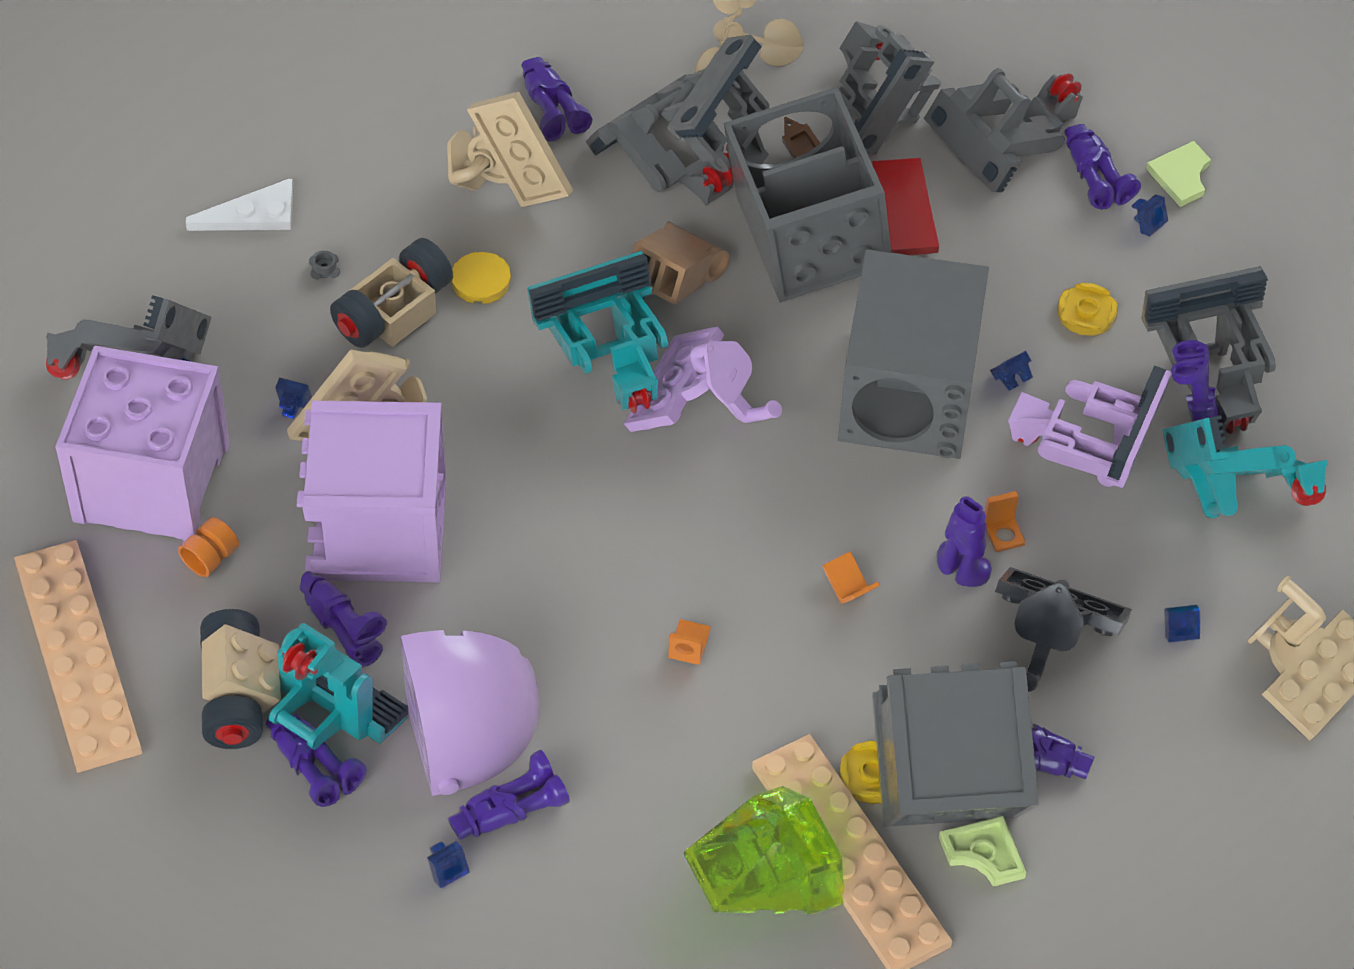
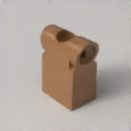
[632,221,730,305]

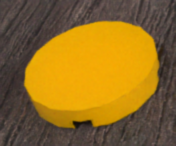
[452,252,511,304]
[1057,283,1118,336]
[839,741,881,804]

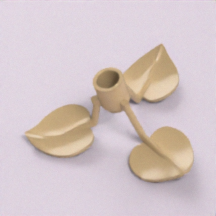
[694,0,804,73]

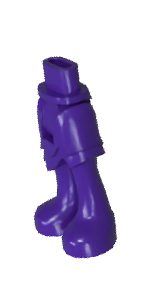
[521,57,593,142]
[1064,124,1141,210]
[1171,340,1219,423]
[937,496,992,587]
[300,571,387,667]
[266,714,367,807]
[1032,723,1095,780]
[448,749,570,840]

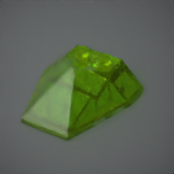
[683,786,844,914]

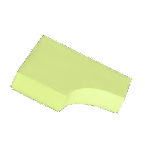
[1146,141,1211,207]
[939,816,1026,887]

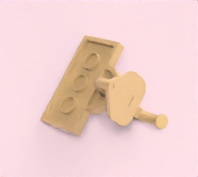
[447,91,573,207]
[287,349,427,441]
[1247,575,1354,741]

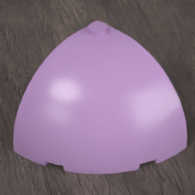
[401,630,540,796]

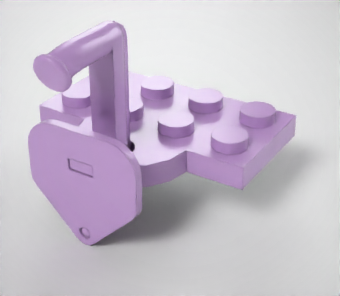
[624,326,782,432]

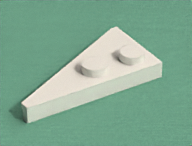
[186,179,293,231]

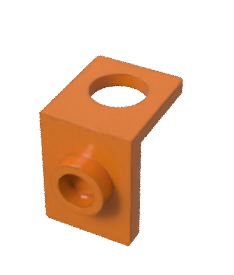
[985,491,1025,552]
[822,552,880,604]
[668,619,711,665]

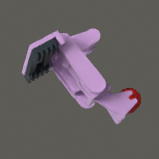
[1008,365,1171,488]

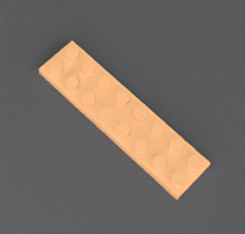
[14,540,142,773]
[752,734,952,969]

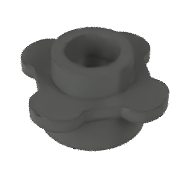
[309,251,340,280]

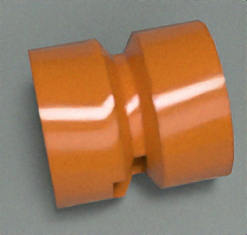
[178,517,239,577]

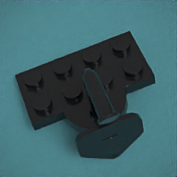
[995,567,1132,692]

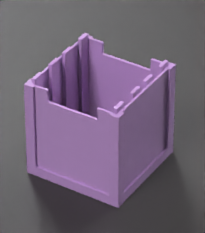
[55,346,230,542]
[297,401,446,582]

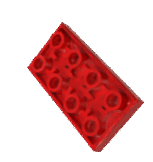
[871,157,939,255]

